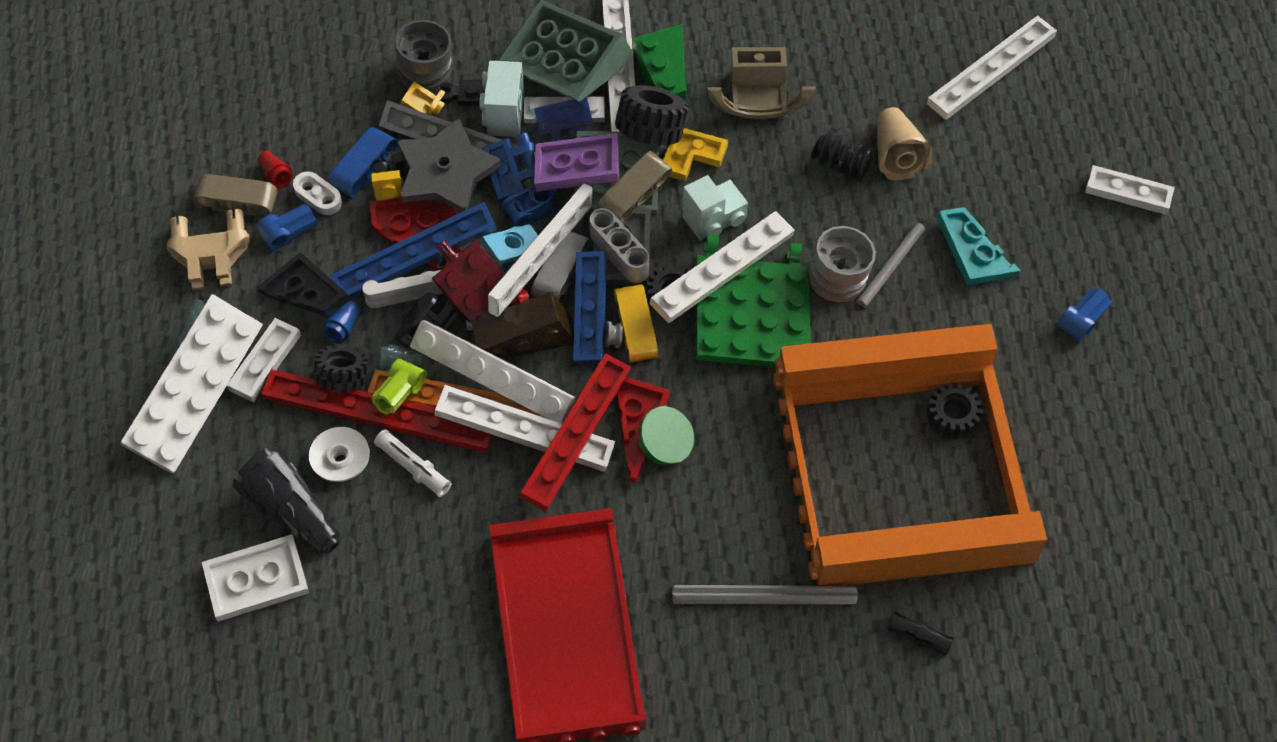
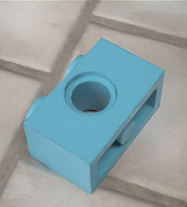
[480,224,538,274]

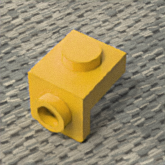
[400,82,445,117]
[371,170,404,201]

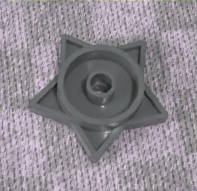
[398,119,500,212]

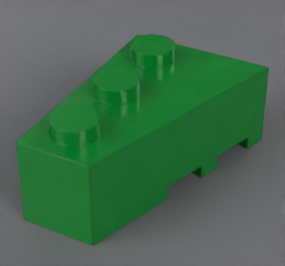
[632,24,686,101]

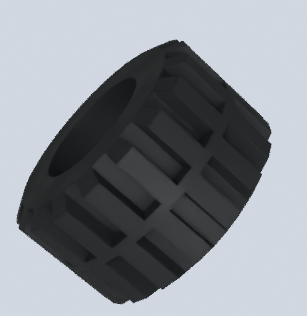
[615,86,689,145]

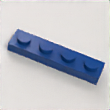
[573,251,607,364]

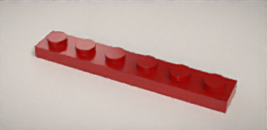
[520,353,631,512]

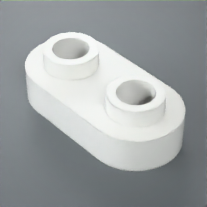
[293,172,342,215]

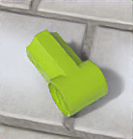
[372,358,427,415]

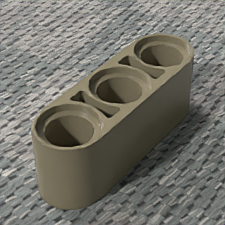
[597,151,672,223]
[193,174,278,216]

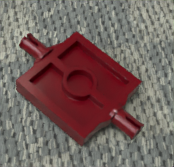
[431,240,505,322]

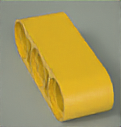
[614,284,658,363]

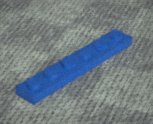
[330,202,497,299]

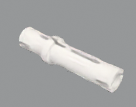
[374,429,452,497]

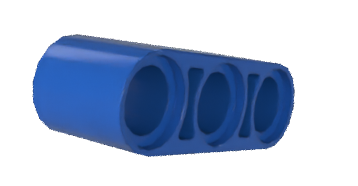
[328,127,398,199]

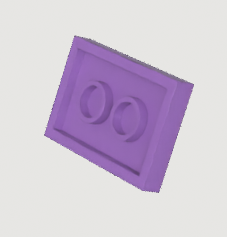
[534,133,619,191]

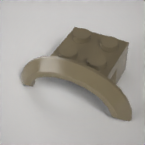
[708,47,816,119]

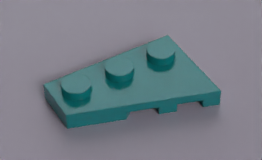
[936,207,1021,285]

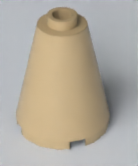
[877,107,933,180]

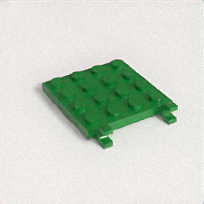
[695,234,811,367]

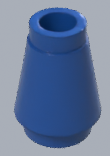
[322,301,360,343]

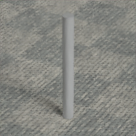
[857,223,925,308]

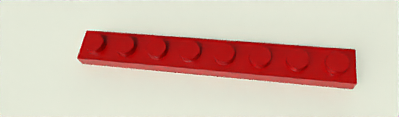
[261,369,494,453]

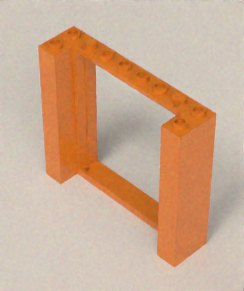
[773,324,1047,586]

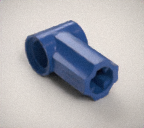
[256,204,317,252]
[1056,288,1112,343]

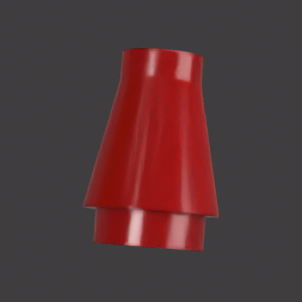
[257,151,293,188]

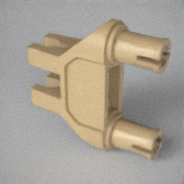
[167,209,250,291]

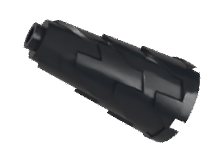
[232,445,340,554]

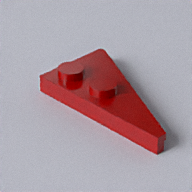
[617,377,671,483]

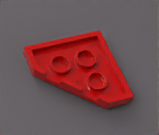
[369,198,460,270]

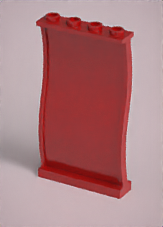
[489,508,646,742]

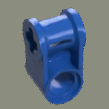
[501,185,556,227]

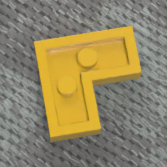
[663,128,728,182]

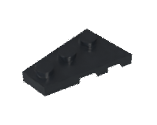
[256,252,351,318]

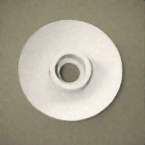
[309,427,370,482]

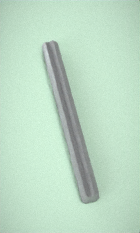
[672,585,858,604]

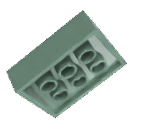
[499,0,632,102]

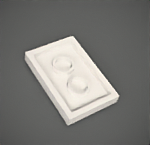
[202,534,309,622]

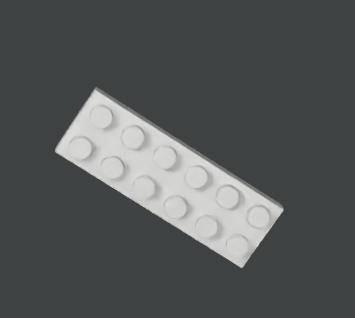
[120,294,263,474]

